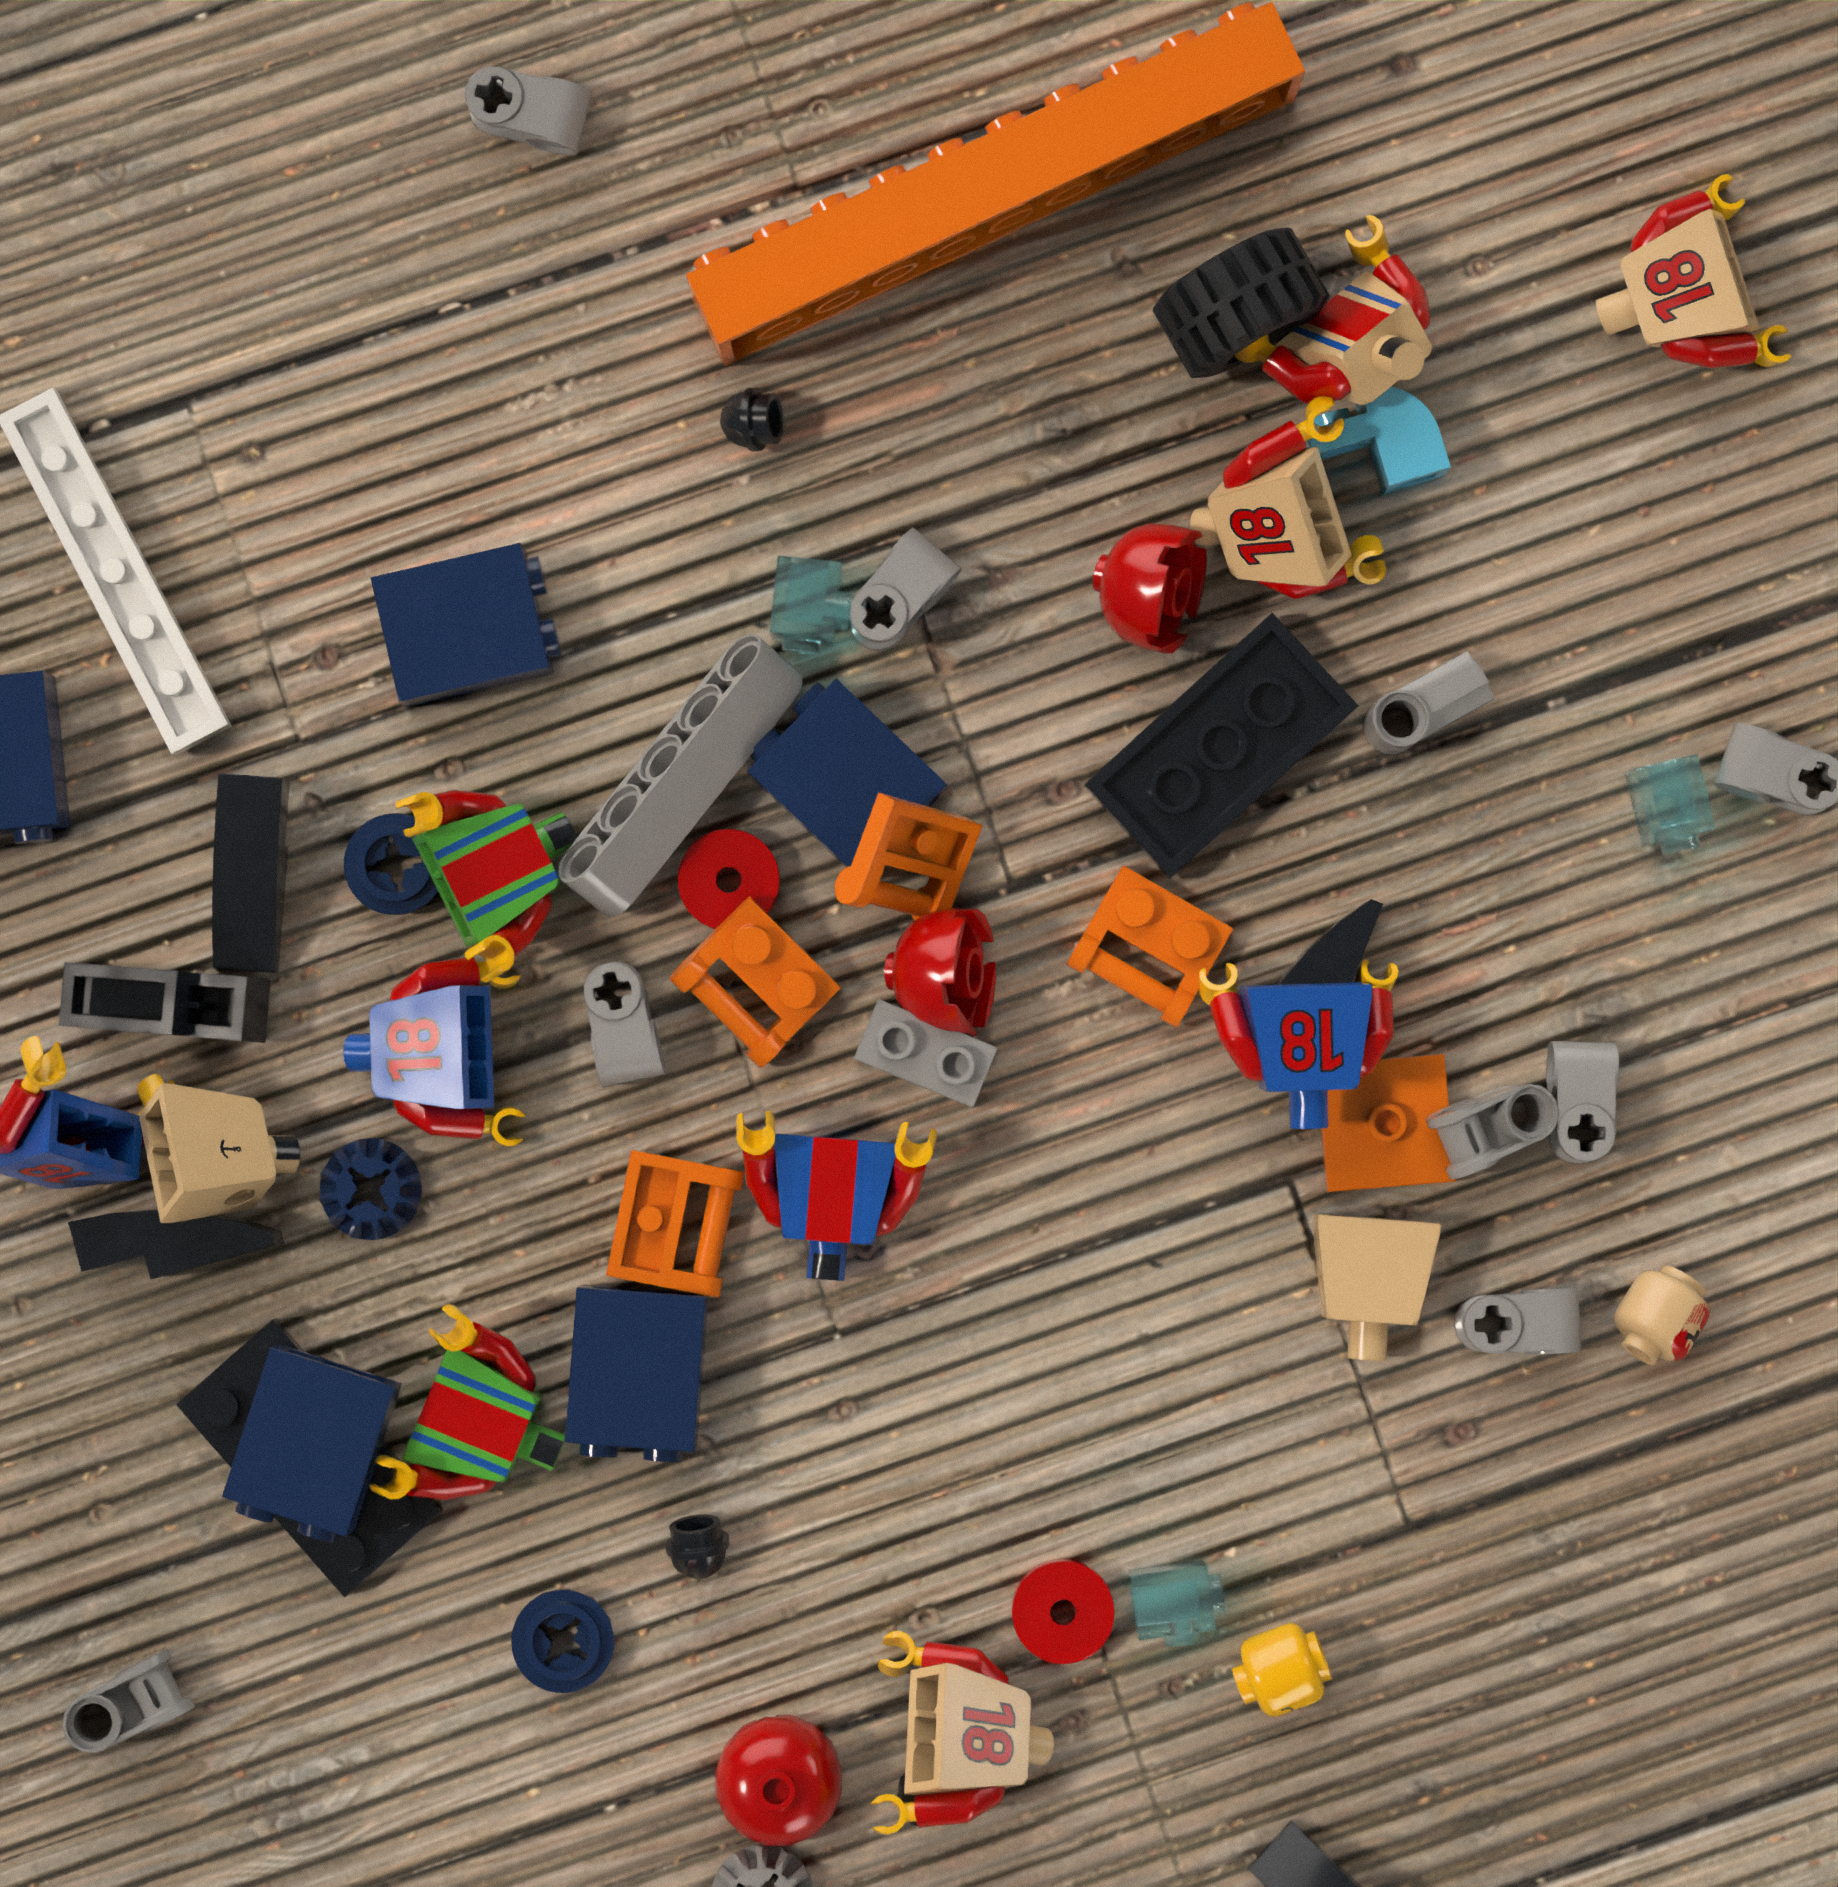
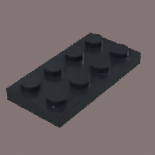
[1084,612,1359,880]
[176,1318,443,1597]

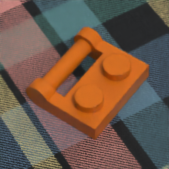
[834,792,983,920]
[1066,865,1234,1028]
[669,896,841,1068]
[606,1150,745,1298]

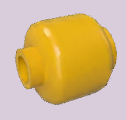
[1232,1623,1332,1717]

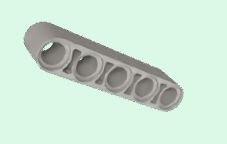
[558,634,802,917]

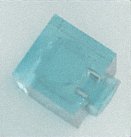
[770,556,852,654]
[1625,754,1715,855]
[1127,1559,1225,1647]

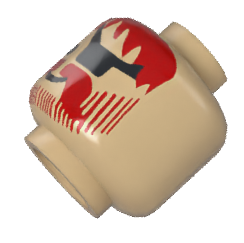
[1614,1265,1711,1365]

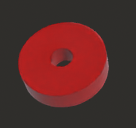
[678,829,780,930]
[1012,1558,1115,1664]

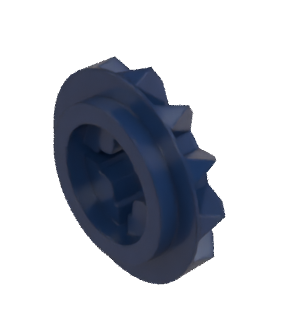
[344,813,438,915]
[319,1138,422,1240]
[511,1588,615,1693]

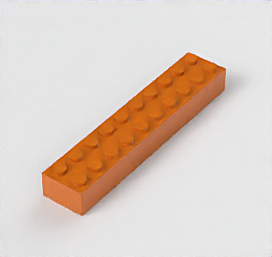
[685,1,1305,367]

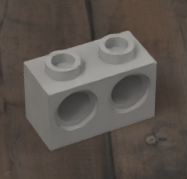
[854,999,997,1108]

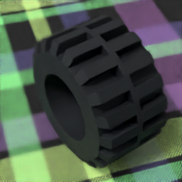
[1152,228,1330,378]

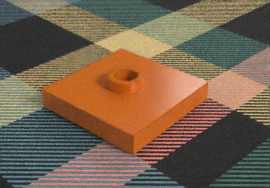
[1321,1054,1456,1192]

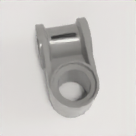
[465,66,592,156]
[850,528,962,651]
[1714,723,1838,816]
[584,962,665,1088]
[1546,1041,1619,1164]
[1425,1084,1559,1179]
[1454,1287,1582,1354]
[62,1649,195,1753]

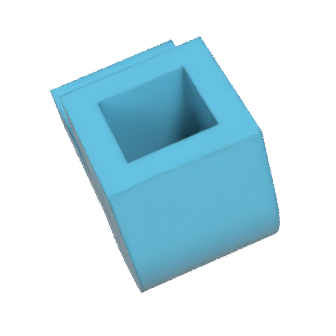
[1305,387,1451,495]

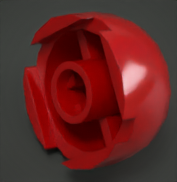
[1093,523,1207,654]
[884,908,996,1037]
[715,1715,842,1846]

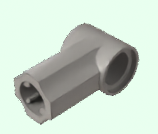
[1363,651,1494,754]

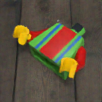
[395,790,577,983]
[369,1304,565,1500]

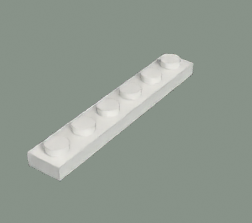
[0,388,232,756]

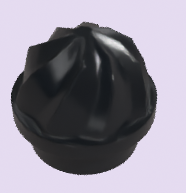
[720,387,783,452]
[665,1514,730,1579]

